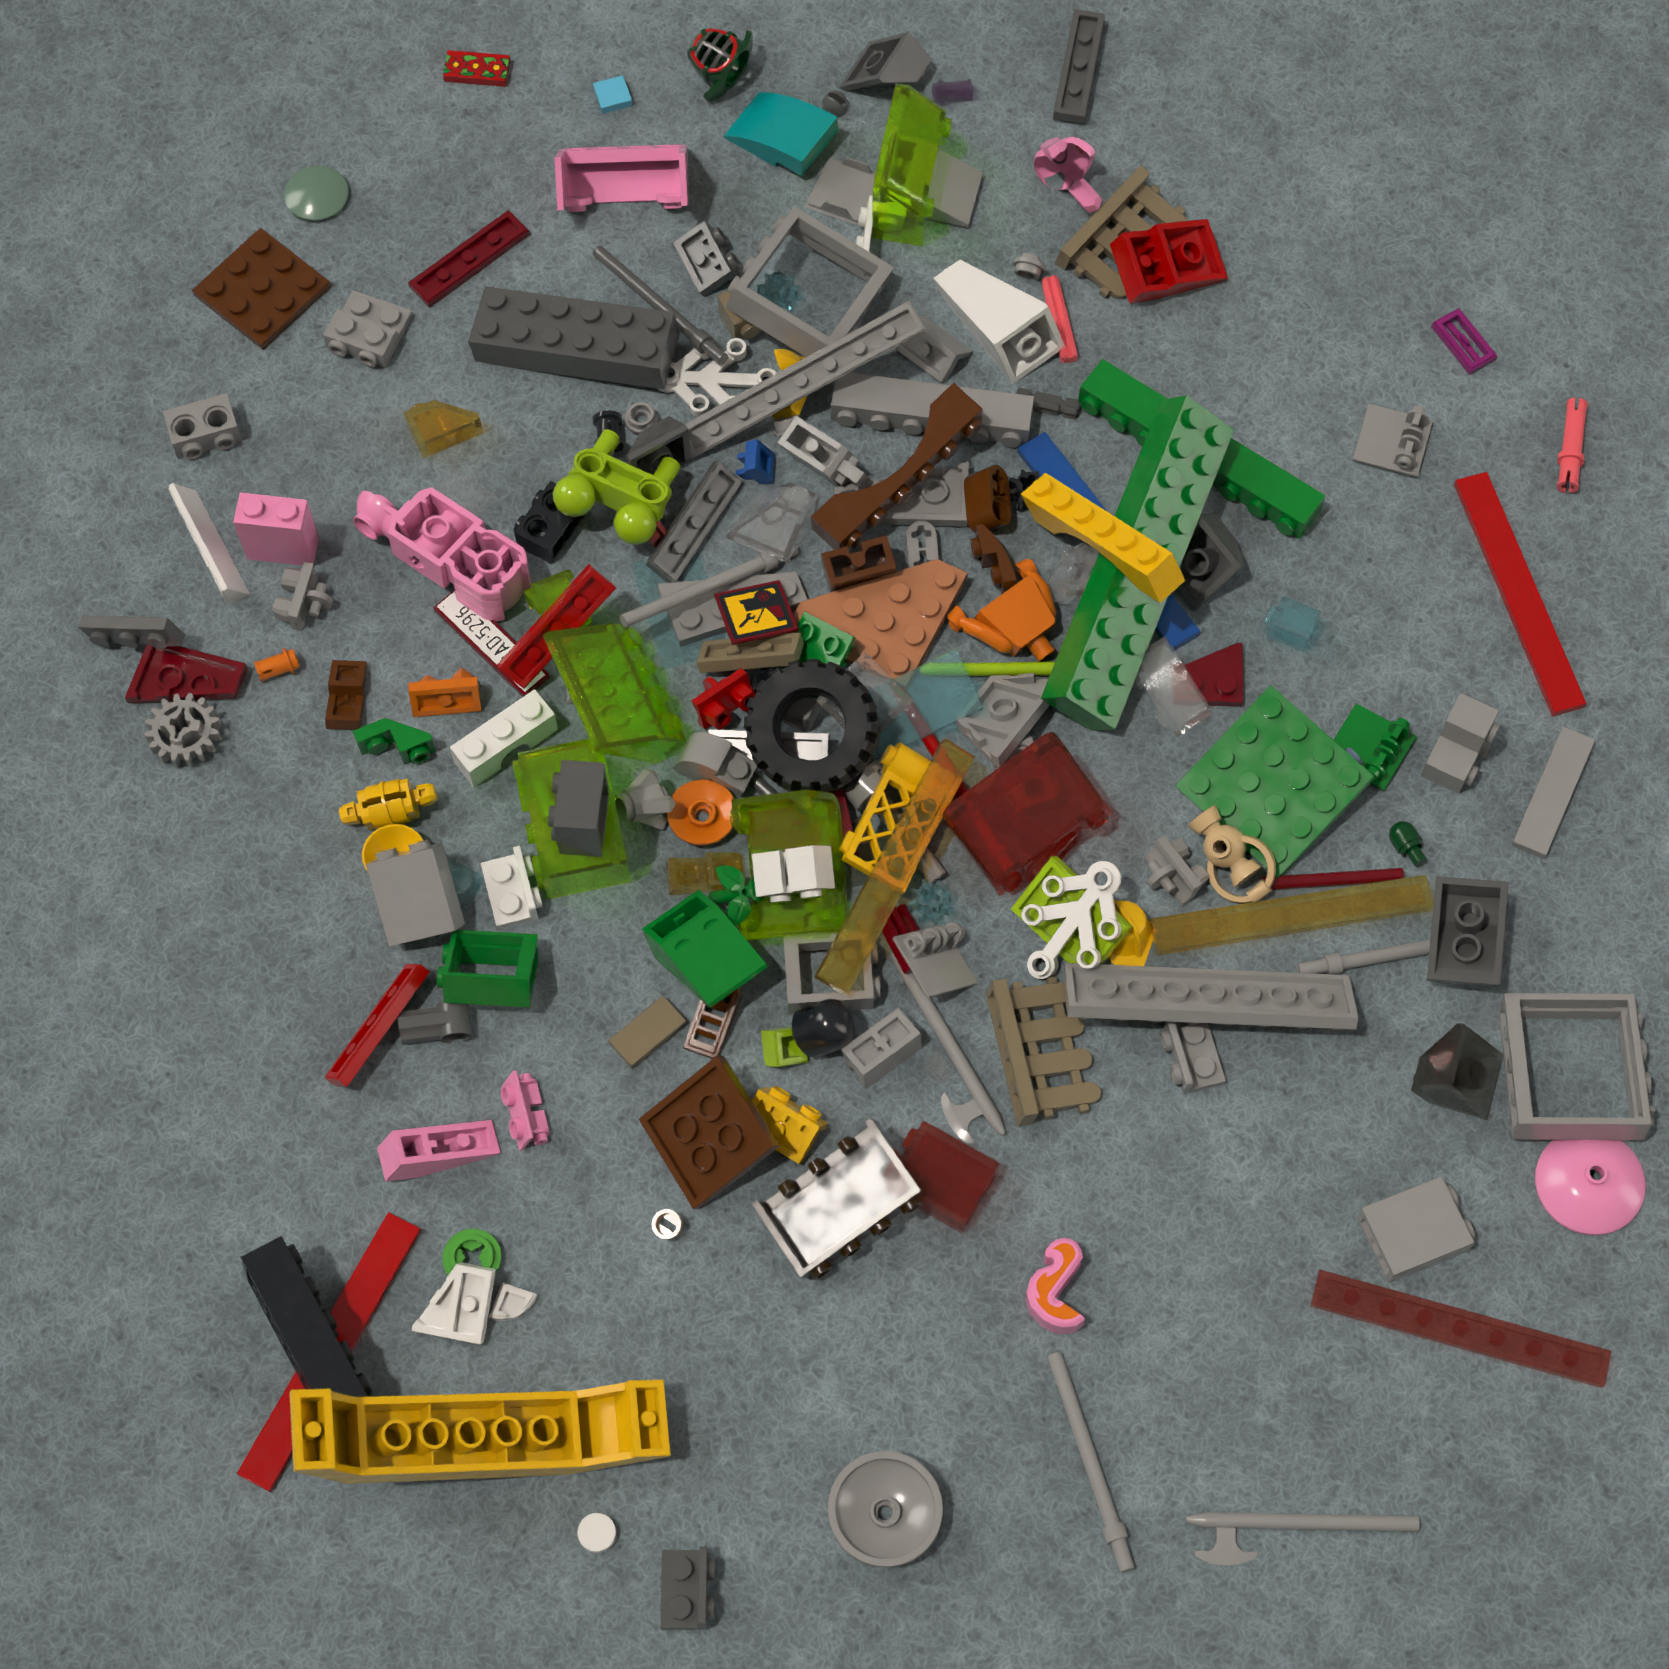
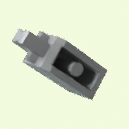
[777,416,870,489]

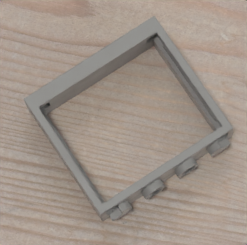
[726,206,894,357]
[1499,993,1655,1140]

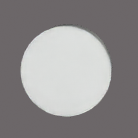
[577,1513,616,1553]

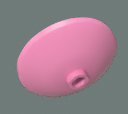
[1535,1140,1646,1235]

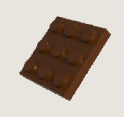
[192,227,331,350]
[639,1056,780,1209]

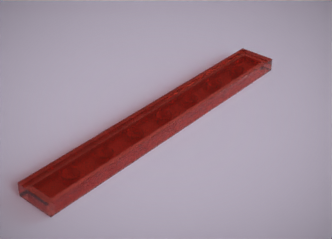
[1310,1269,1611,1388]

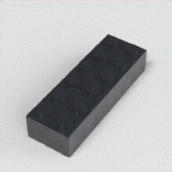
[241,1236,372,1397]

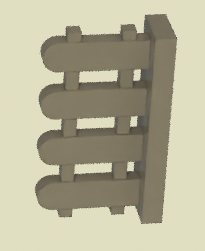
[1054,165,1188,299]
[985,977,1101,1127]

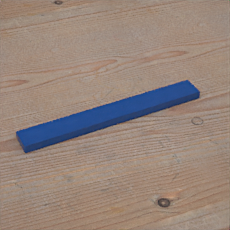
[1017,432,1200,652]

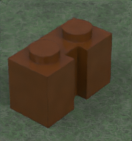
[821,535,896,592]

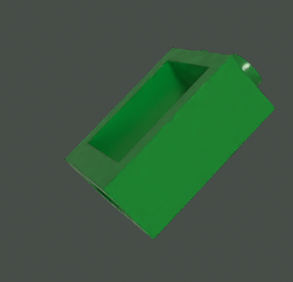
[437,930,539,1007]

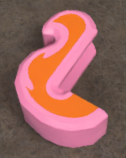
[1025,1238,1085,1334]

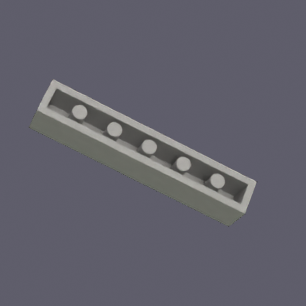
[831,372,1034,448]

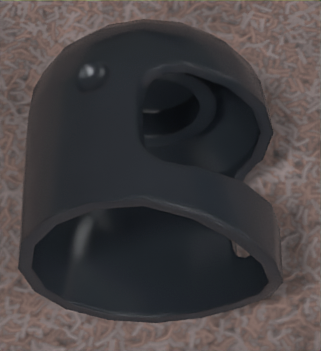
[792,998,857,1058]

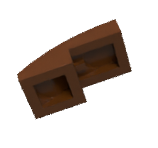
[325,660,367,730]

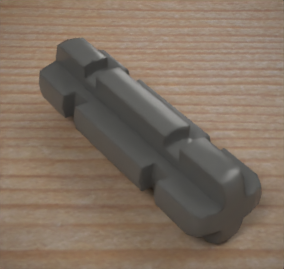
[1016,388,1080,419]

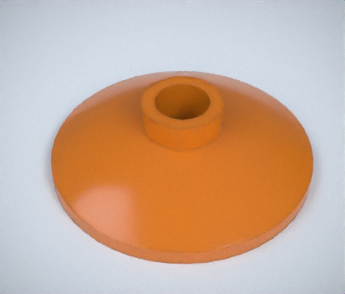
[667,780,737,846]

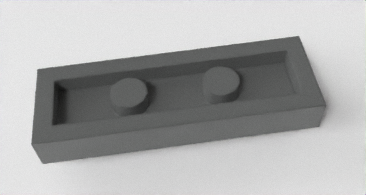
[78,615,185,649]

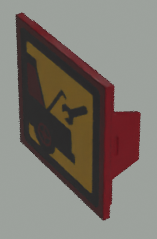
[714,580,798,645]

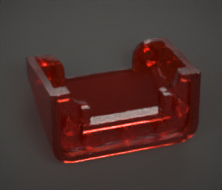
[942,732,1112,896]

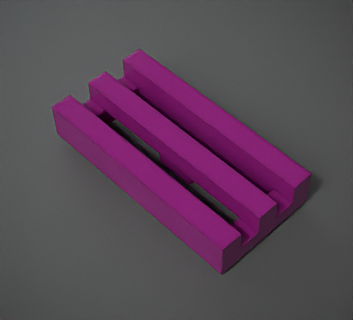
[1431,308,1497,375]

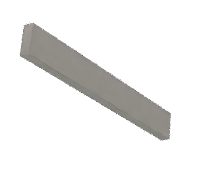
[685,300,926,458]

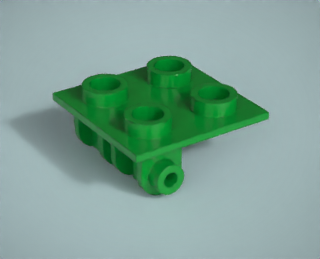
[774,611,856,699]
[1333,703,1417,791]

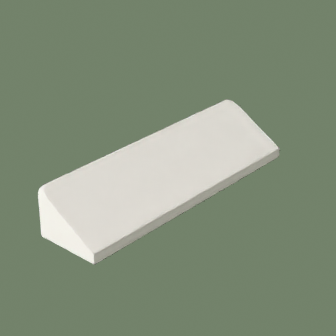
[168,483,250,605]

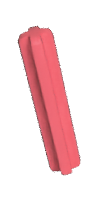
[1042,275,1078,363]

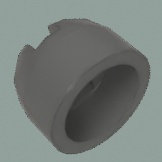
[822,91,848,117]

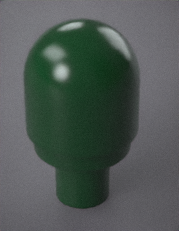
[1389,821,1427,867]

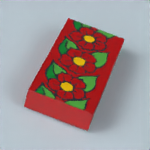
[443,50,511,87]

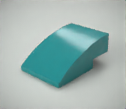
[723,92,838,176]

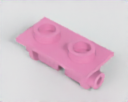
[501,1071,550,1151]

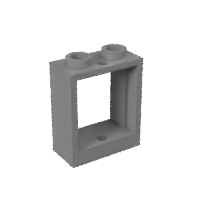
[783,931,881,1014]

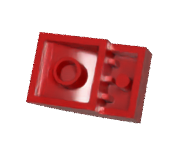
[1110,219,1228,303]

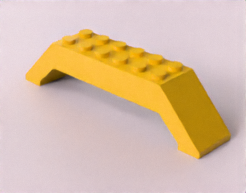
[290,1379,670,1484]

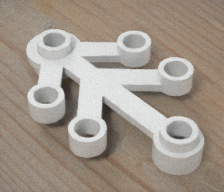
[657,338,777,417]
[1022,861,1122,979]

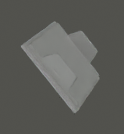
[805,157,878,226]

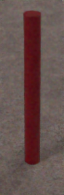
[1261,868,1404,890]

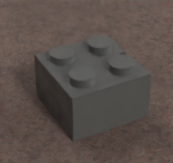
[548,760,610,857]

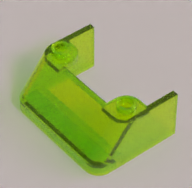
[872,83,952,247]

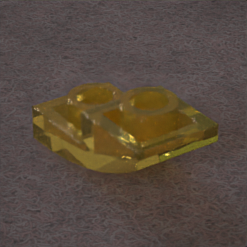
[666,852,742,895]

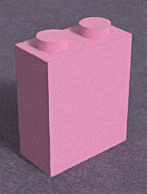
[233,492,319,565]

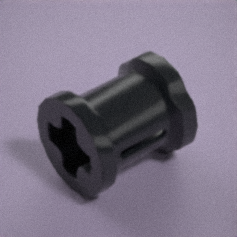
[593,410,624,452]

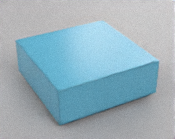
[593,75,632,114]

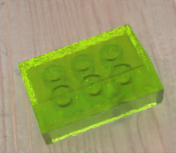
[543,623,687,764]

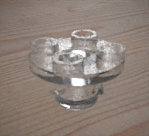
[1046,542,1099,606]

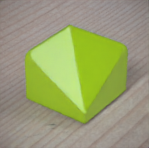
[761,1026,808,1067]

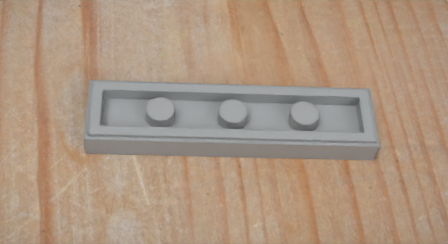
[1511,726,1595,859]

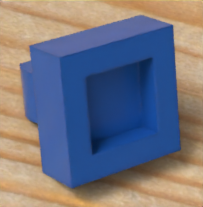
[736,439,775,485]

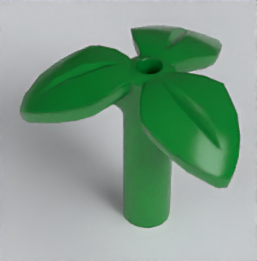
[708,866,765,926]

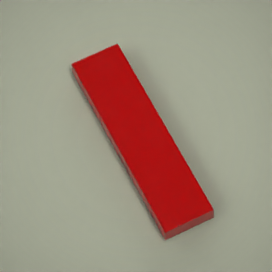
[497,563,616,689]
[325,964,430,1087]

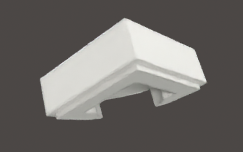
[489,1283,538,1321]

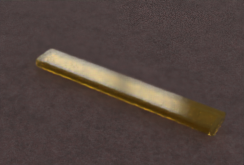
[814,738,975,996]
[1149,875,1434,955]

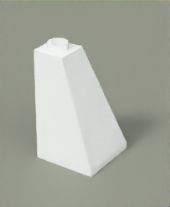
[933,260,1065,384]

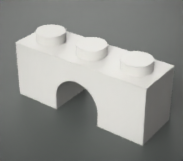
[449,689,558,788]

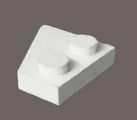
[412,1262,496,1344]

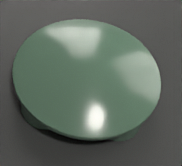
[284,166,348,221]

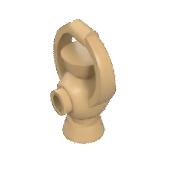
[1188,805,1276,903]

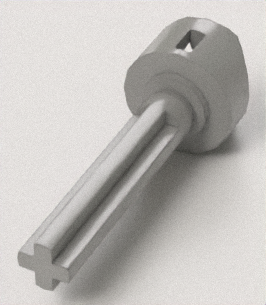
[843,761,946,885]

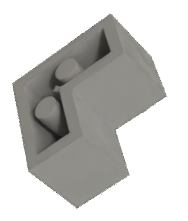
[1421,693,1500,794]

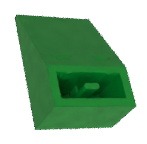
[642,889,767,1008]

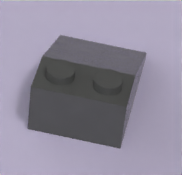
[1427,876,1509,987]

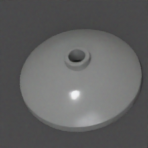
[828,1451,943,1568]

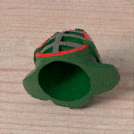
[687,28,753,101]

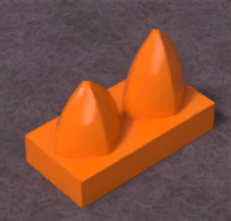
[408,667,482,717]

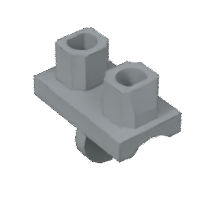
[272,562,333,631]
[1145,836,1209,906]

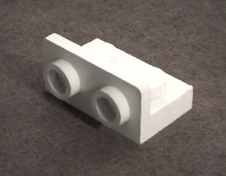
[481,846,543,930]

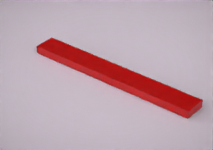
[1454,471,1587,717]
[236,1212,421,1493]

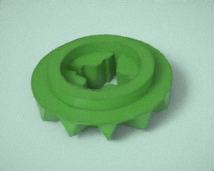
[442,1229,501,1275]

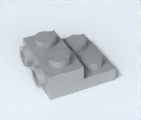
[323,290,413,368]

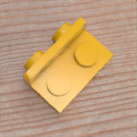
[752,1085,828,1164]

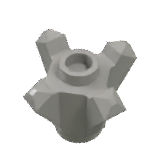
[614,769,676,830]

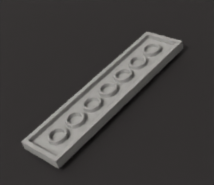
[1063,963,1358,1030]

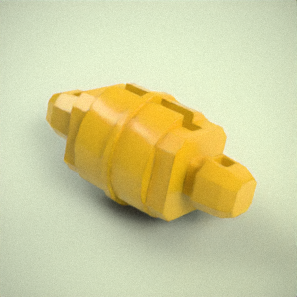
[339,778,438,830]

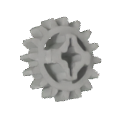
[144,693,222,767]

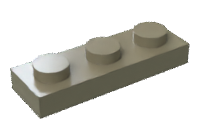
[696,633,804,673]

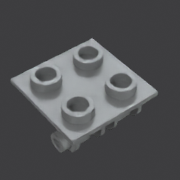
[1352,404,1433,478]
[892,922,978,998]

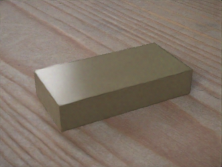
[608,996,687,1069]

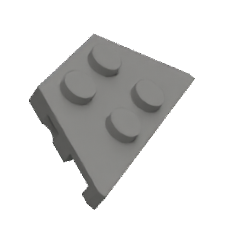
[956,673,1050,767]

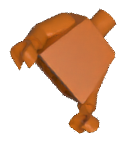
[947,559,1056,662]

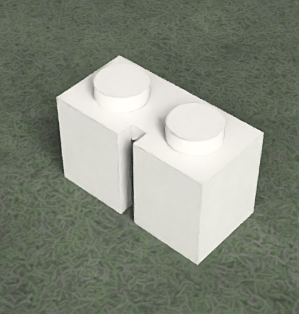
[752,845,835,903]

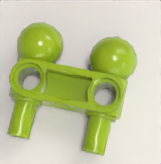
[552,429,680,545]

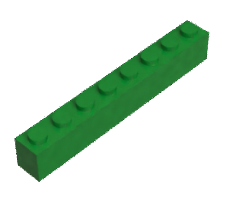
[1078,359,1326,539]

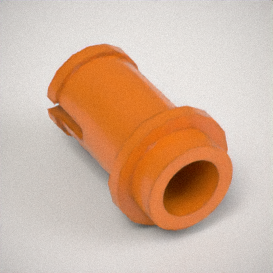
[254,648,300,682]

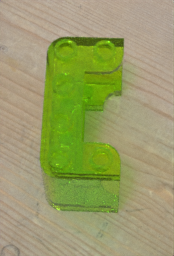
[512,736,631,899]

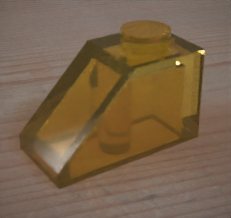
[403,400,483,459]

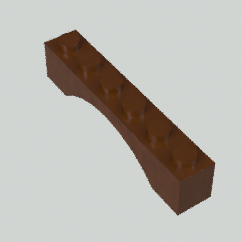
[811,383,983,550]

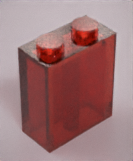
[884,1120,1000,1234]

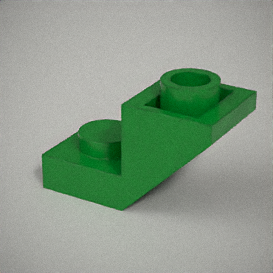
[353,718,436,765]

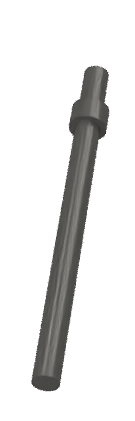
[593,245,728,365]

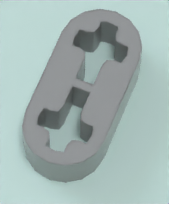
[906,521,939,568]

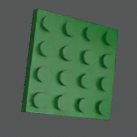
[1175,685,1375,878]

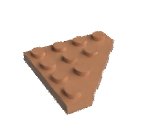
[786,559,968,690]

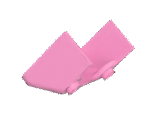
[554,144,689,212]

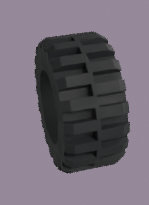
[743,659,881,796]

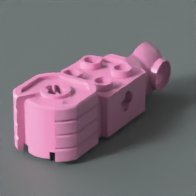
[353,487,531,622]

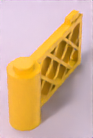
[839,742,959,895]

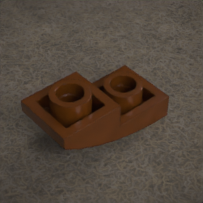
[970,524,1016,595]

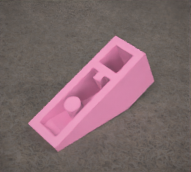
[377,1120,500,1182]

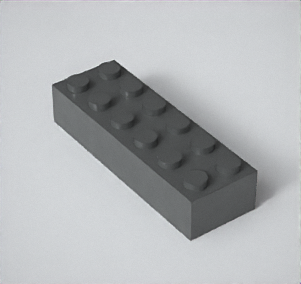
[468,286,680,389]

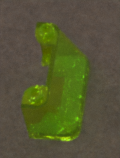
[730,790,848,941]

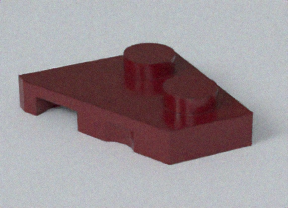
[1173,643,1243,707]

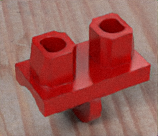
[691,668,755,730]

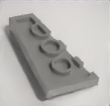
[834,462,969,527]
[657,572,808,647]

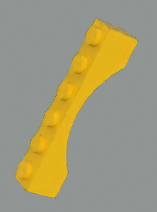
[1021,473,1185,603]

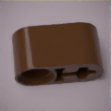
[964,465,1012,534]

